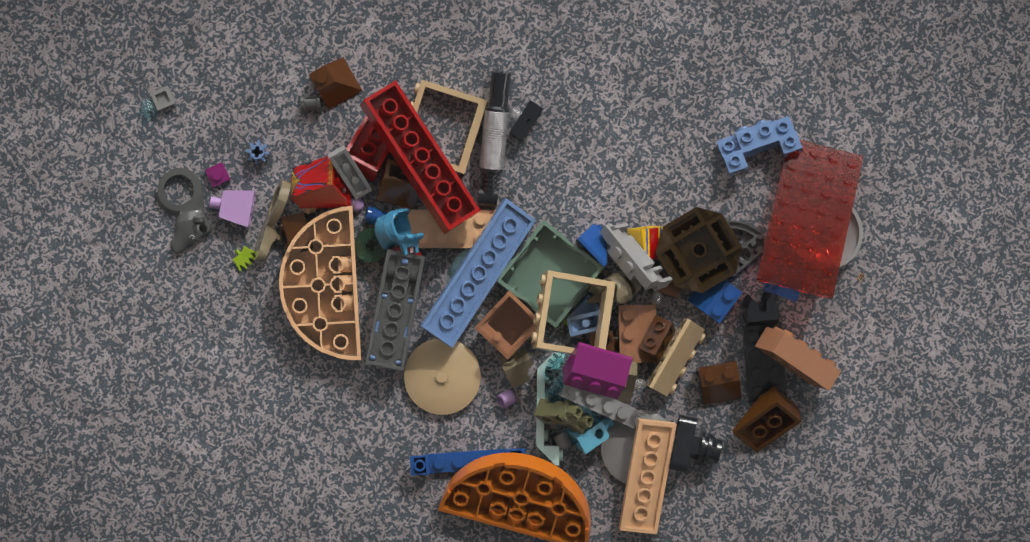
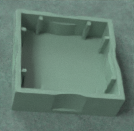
[497,220,605,329]

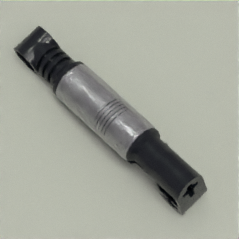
[478,70,511,207]

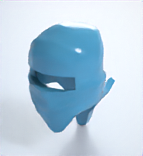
[374,208,424,256]

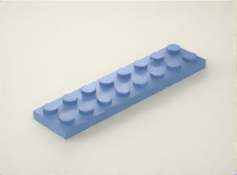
[420,198,536,348]

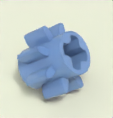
[246,140,270,165]

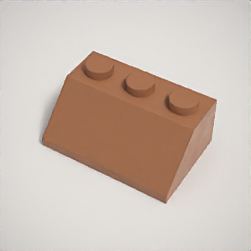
[618,304,656,363]

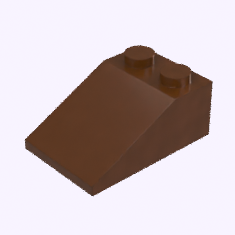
[732,387,802,453]

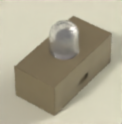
[616,362,647,404]

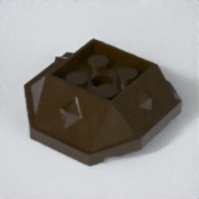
[656,207,742,293]

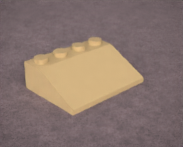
[646,318,706,396]

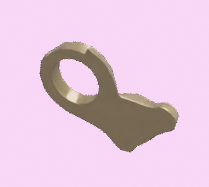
[255,179,291,262]

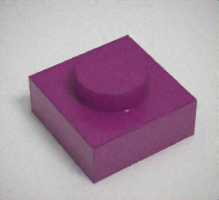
[205,162,231,188]

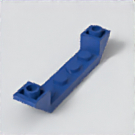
[410,448,525,476]

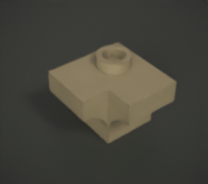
[498,349,533,388]

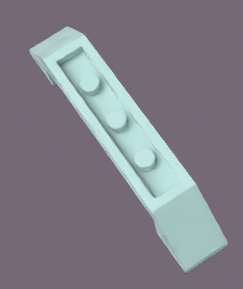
[536,352,564,465]

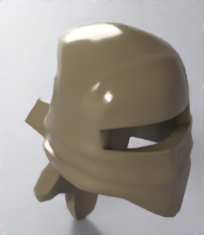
[587,270,641,304]

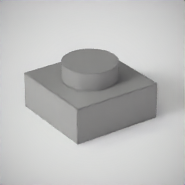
[150,86,176,111]

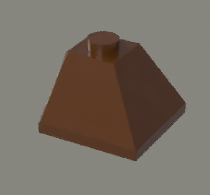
[309,57,362,109]

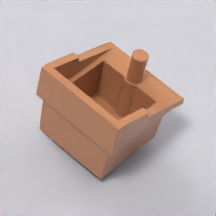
[474,291,536,359]

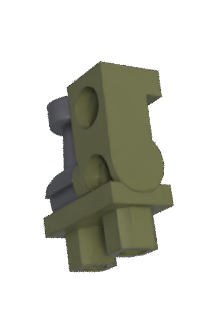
[534,398,594,434]

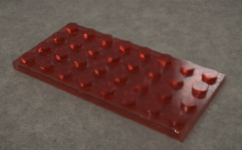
[756,139,864,300]

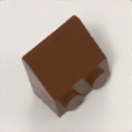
[697,361,741,405]

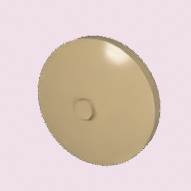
[404,338,481,415]

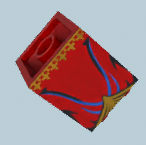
[290,156,351,209]

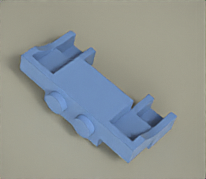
[717,116,803,177]

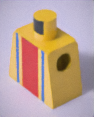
[627,226,663,268]

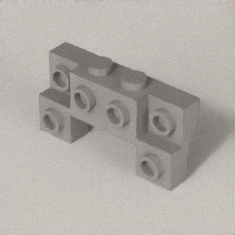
[600,223,672,291]

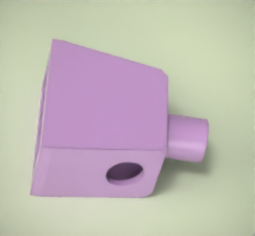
[209,190,256,227]

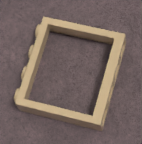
[411,80,488,175]
[531,270,616,355]

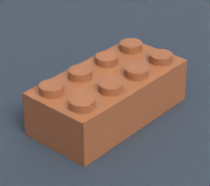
[755,327,841,391]

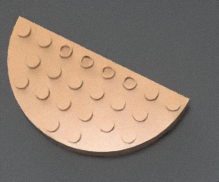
[279,206,361,360]

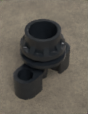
[669,415,722,473]

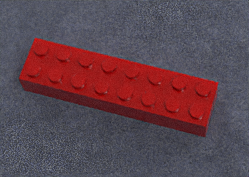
[360,80,481,235]

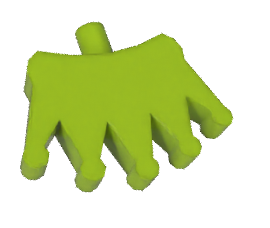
[233,246,256,271]

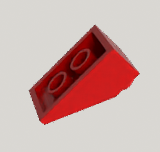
[346,116,390,182]

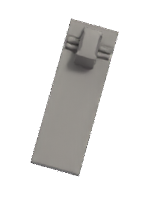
[328,145,372,199]

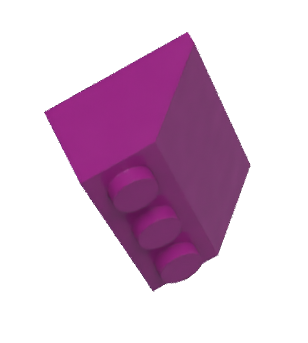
[563,342,632,399]

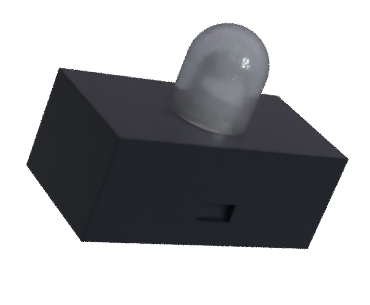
[509,100,543,141]

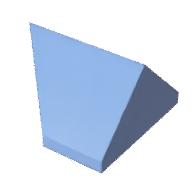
[566,293,600,337]

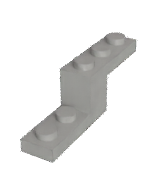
[560,385,652,430]

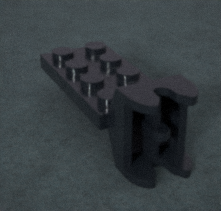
[742,292,787,402]

